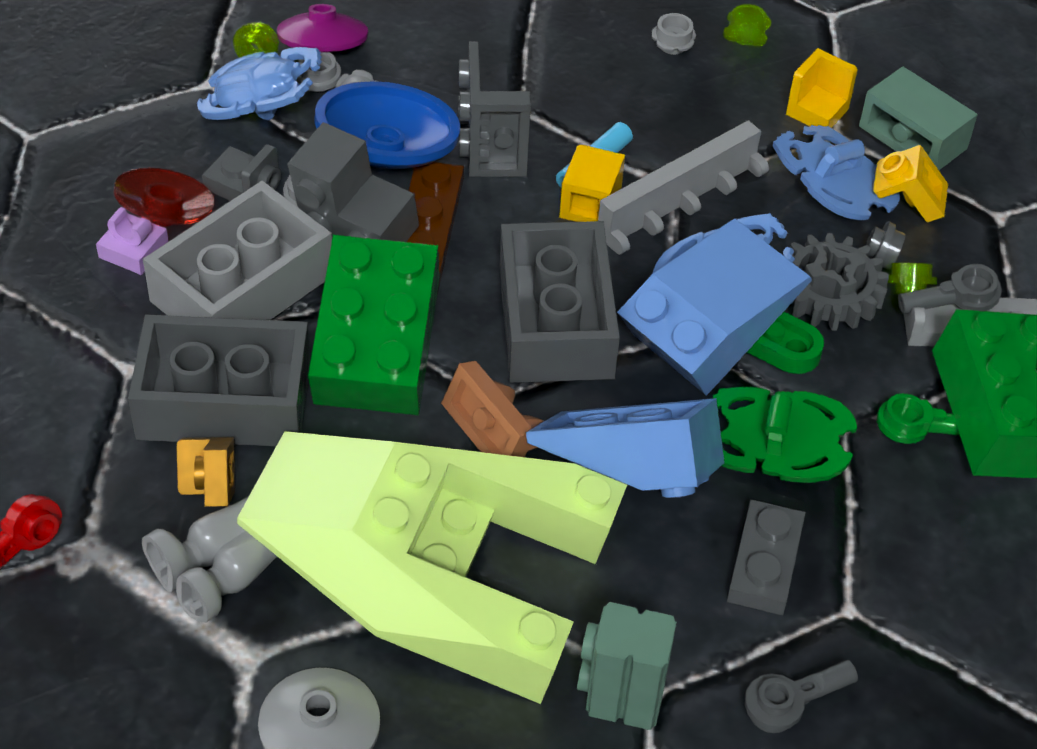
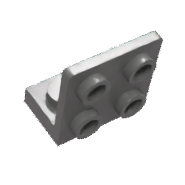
[458,41,531,177]

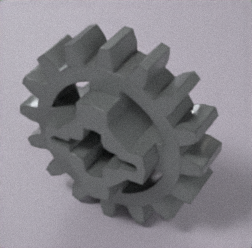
[782,233,889,331]

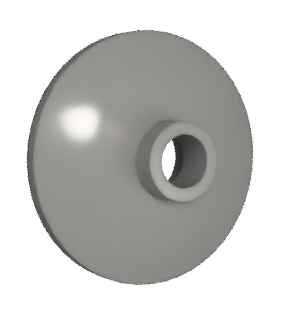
[258,668,380,749]

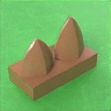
[441,361,544,457]

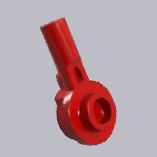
[0,494,62,569]

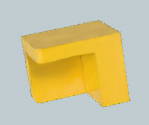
[786,48,858,128]
[559,145,625,222]

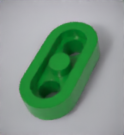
[747,312,824,374]

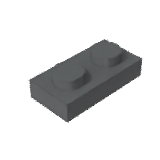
[727,500,806,615]

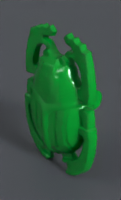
[713,387,857,483]

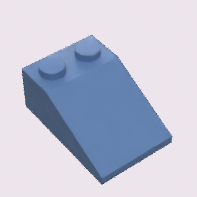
[617,218,812,396]
[526,398,724,498]

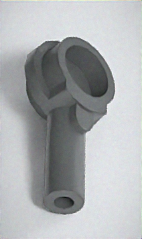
[898,264,1002,314]
[744,660,858,733]

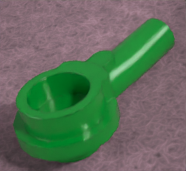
[876,393,960,444]

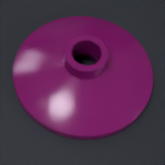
[277,4,368,52]

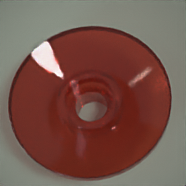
[113,168,214,227]

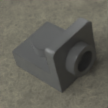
[202,144,281,201]

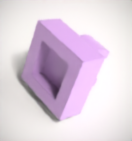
[96,207,169,275]

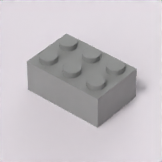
[143,181,332,320]

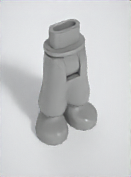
[142,496,277,623]

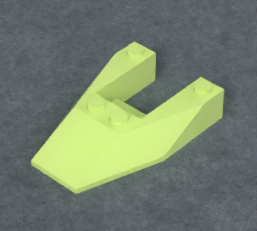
[237,431,627,704]

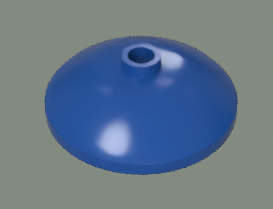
[314,81,460,169]

